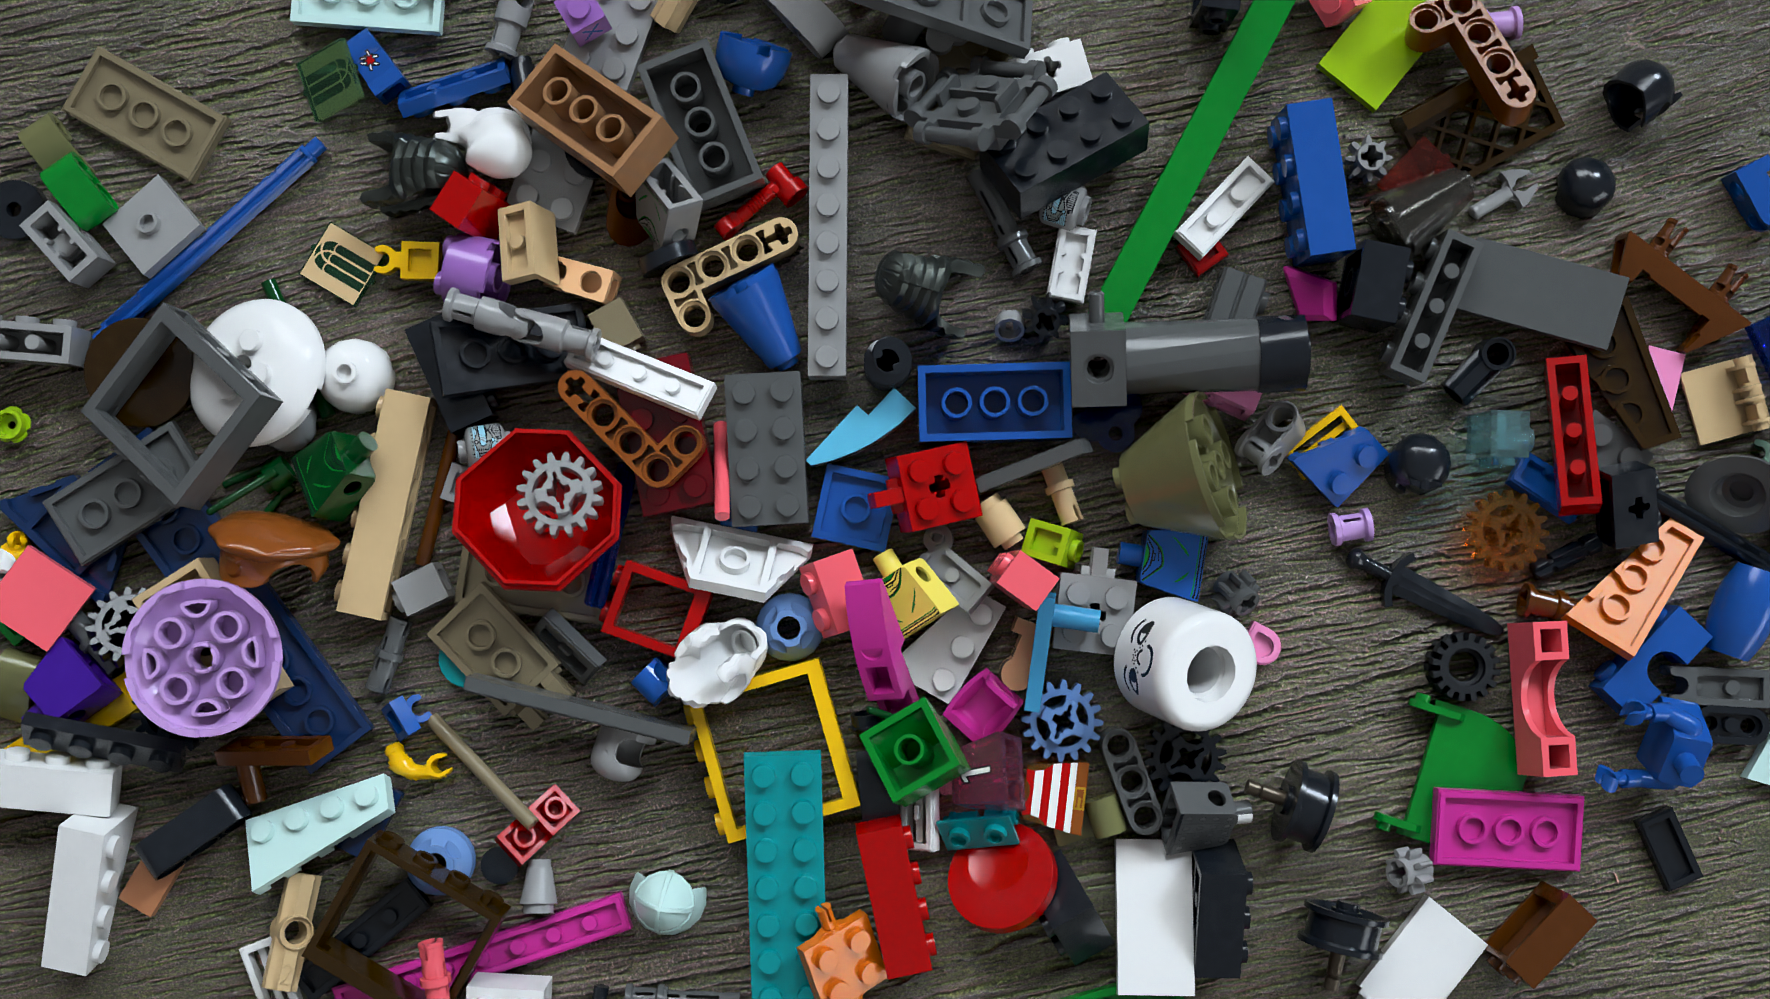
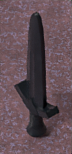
[1346,548,1504,635]

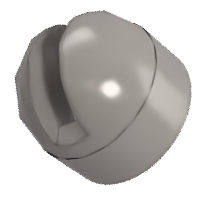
[994,309,1025,342]

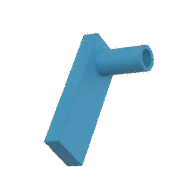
[1024,592,1101,713]

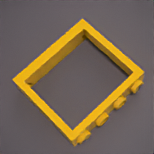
[683,657,861,844]

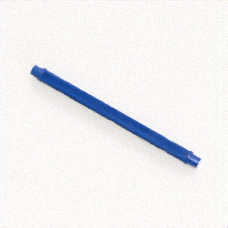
[92,136,327,340]

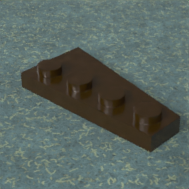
[1564,296,1682,451]

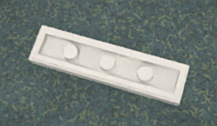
[564,338,717,421]

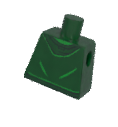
[291,431,378,522]

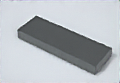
[976,438,1093,492]

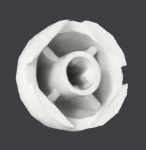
[319,339,396,414]

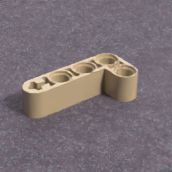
[661,217,800,337]

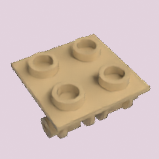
[1680,354,1770,446]

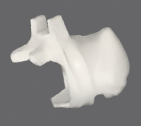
[433,105,533,179]

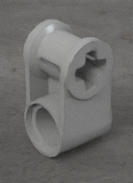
[1234,400,1306,476]

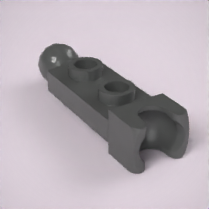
[1658,665,1770,708]

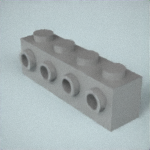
[0,315,91,368]

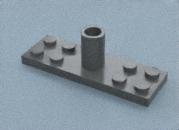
[848,0,1033,59]

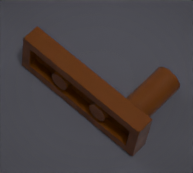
[214,735,334,804]

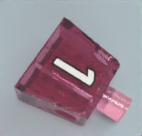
[939,731,1026,811]

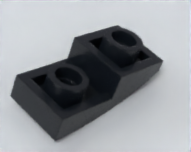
[856,751,900,822]

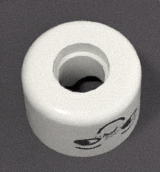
[1114,597,1257,731]

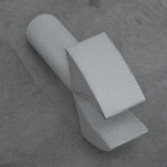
[1469,169,1538,220]

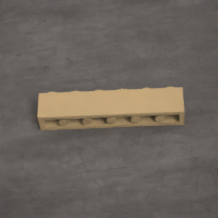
[334,388,438,621]

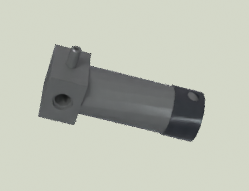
[1069,290,1311,407]

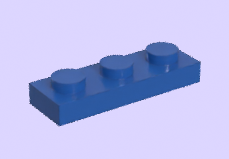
[397,57,510,118]

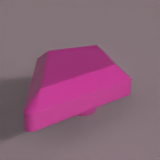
[1283,266,1337,321]

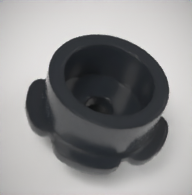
[848,710,882,738]

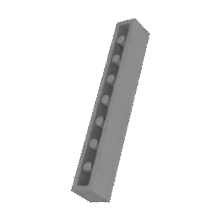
[808,74,849,380]

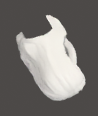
[666,617,768,708]

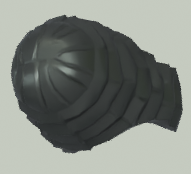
[360,130,469,218]
[874,250,986,340]

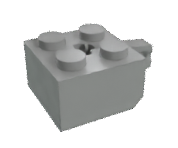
[1049,547,1137,655]

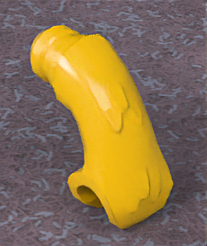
[385,742,453,781]

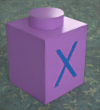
[554,0,612,47]

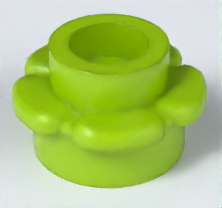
[0,406,31,443]

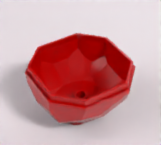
[452,428,622,592]

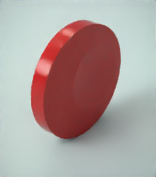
[948,823,1058,934]

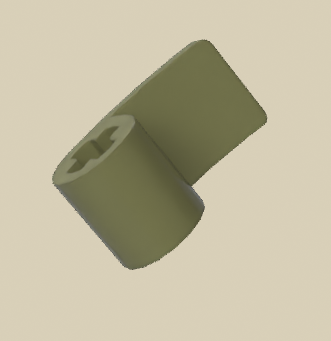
[17,112,95,174]
[0,647,44,723]
[1052,791,1127,847]

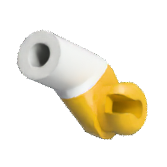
[0,531,32,581]

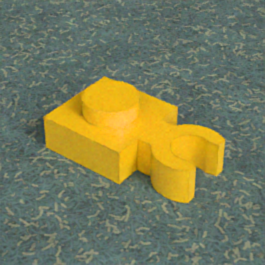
[374,241,442,281]

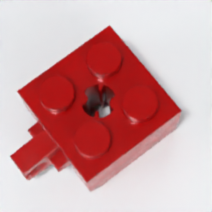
[867,441,983,533]

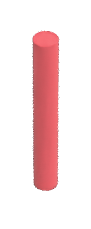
[713,421,730,521]

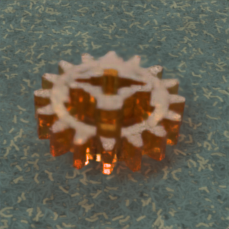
[1462,490,1550,572]

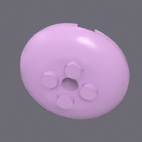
[121,578,283,738]

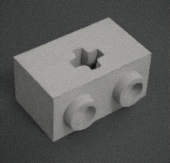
[19,200,116,289]

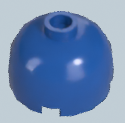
[715,31,792,97]

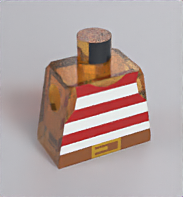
[1000,759,1089,836]

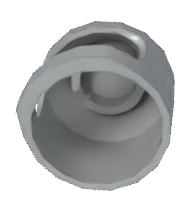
[591,725,657,782]

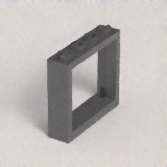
[81,302,283,510]

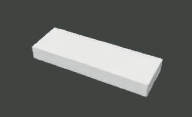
[1172,156,1275,261]

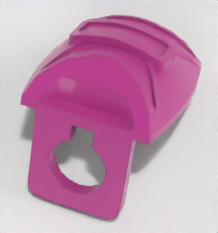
[942,667,1024,749]

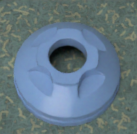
[756,593,823,661]
[407,826,476,895]

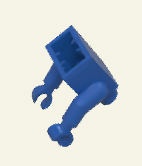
[1595,696,1713,793]

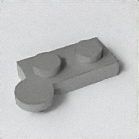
[919,525,995,615]

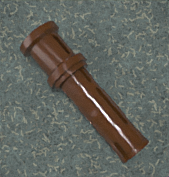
[1516,583,1580,621]

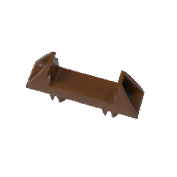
[1610,218,1752,353]

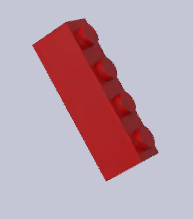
[1544,355,1602,516]
[855,814,937,980]

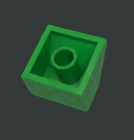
[859,697,971,807]

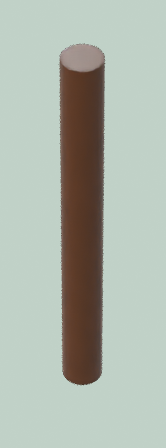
[415,428,462,566]

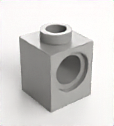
[391,562,455,617]

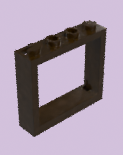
[302,829,511,999]

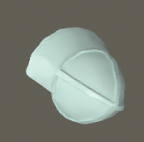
[629,869,707,935]

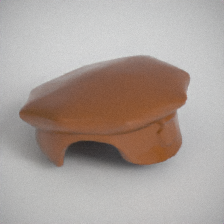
[208,510,340,588]

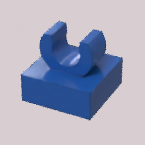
[381,694,431,742]

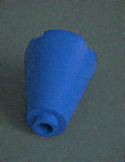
[709,262,802,372]

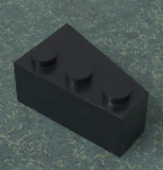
[1192,839,1253,978]

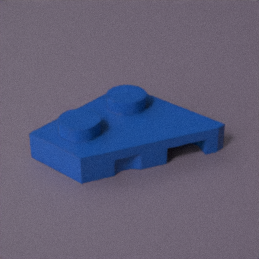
[1287,426,1389,508]

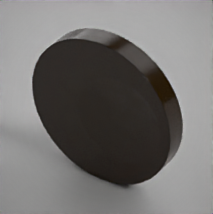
[84,318,194,427]

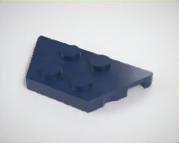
[0,474,129,603]

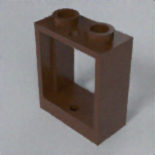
[1485,881,1598,989]

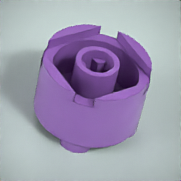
[433,233,511,302]

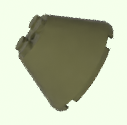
[1112,391,1247,541]

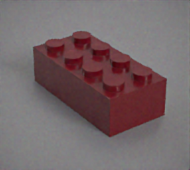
[616,352,714,518]

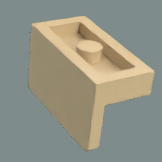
[498,201,560,286]

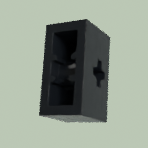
[1595,460,1661,549]

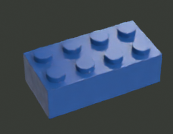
[1267,98,1356,268]
[917,362,1072,445]

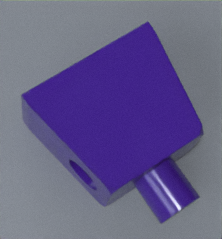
[21,636,123,722]

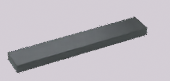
[463,673,696,746]

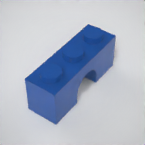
[1588,605,1713,718]

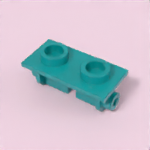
[936,806,1020,851]

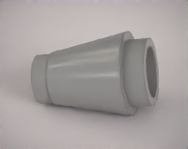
[520,859,558,914]

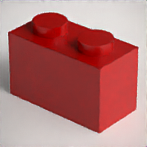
[430,170,511,239]

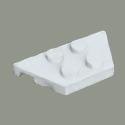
[670,516,813,603]

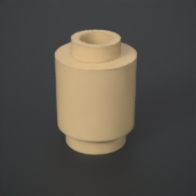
[975,492,1026,550]

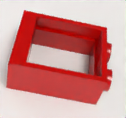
[599,559,714,658]

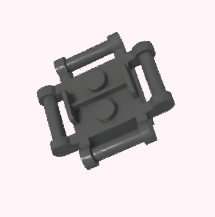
[903,55,1058,151]

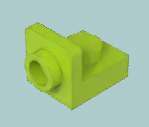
[1021,518,1084,569]

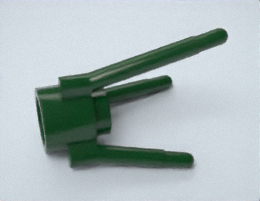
[206,455,298,516]

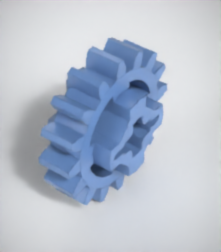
[1020,679,1103,762]

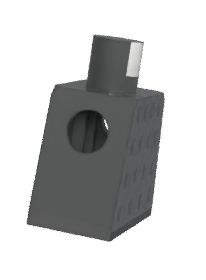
[1159,782,1253,855]

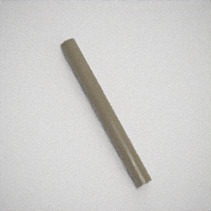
[425,713,539,830]

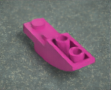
[844,578,919,714]

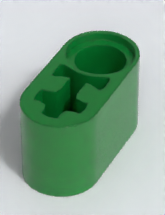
[39,151,119,232]

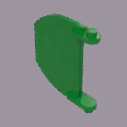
[1373,692,1527,843]

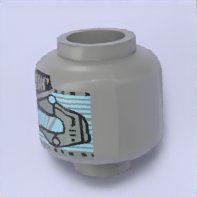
[1039,185,1092,231]
[457,423,510,468]

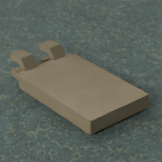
[426,581,576,731]

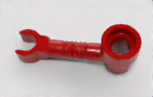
[714,162,809,241]

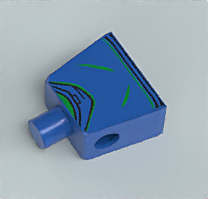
[1116,530,1208,602]

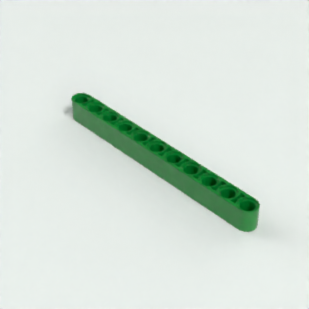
[1088,0,1296,322]

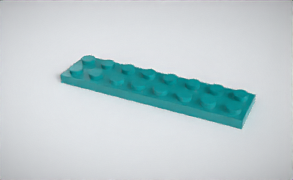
[744,750,825,999]

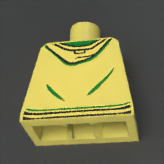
[873,548,959,639]

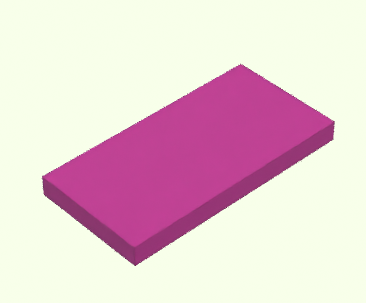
[1429,787,1585,872]

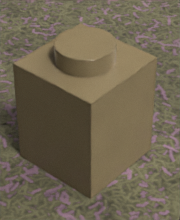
[587,297,647,352]

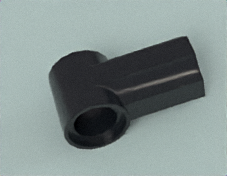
[1441,337,1516,407]

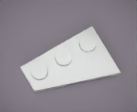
[902,596,1006,704]

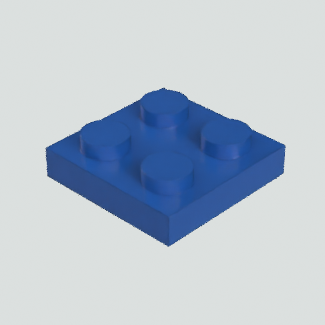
[811,463,893,552]

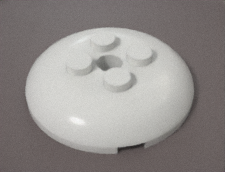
[190,299,326,447]

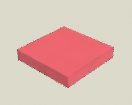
[0,545,97,652]

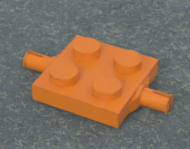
[796,902,887,999]

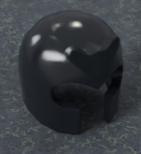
[1603,59,1683,132]
[1384,433,1451,495]

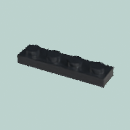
[21,711,186,773]

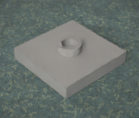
[102,175,206,279]

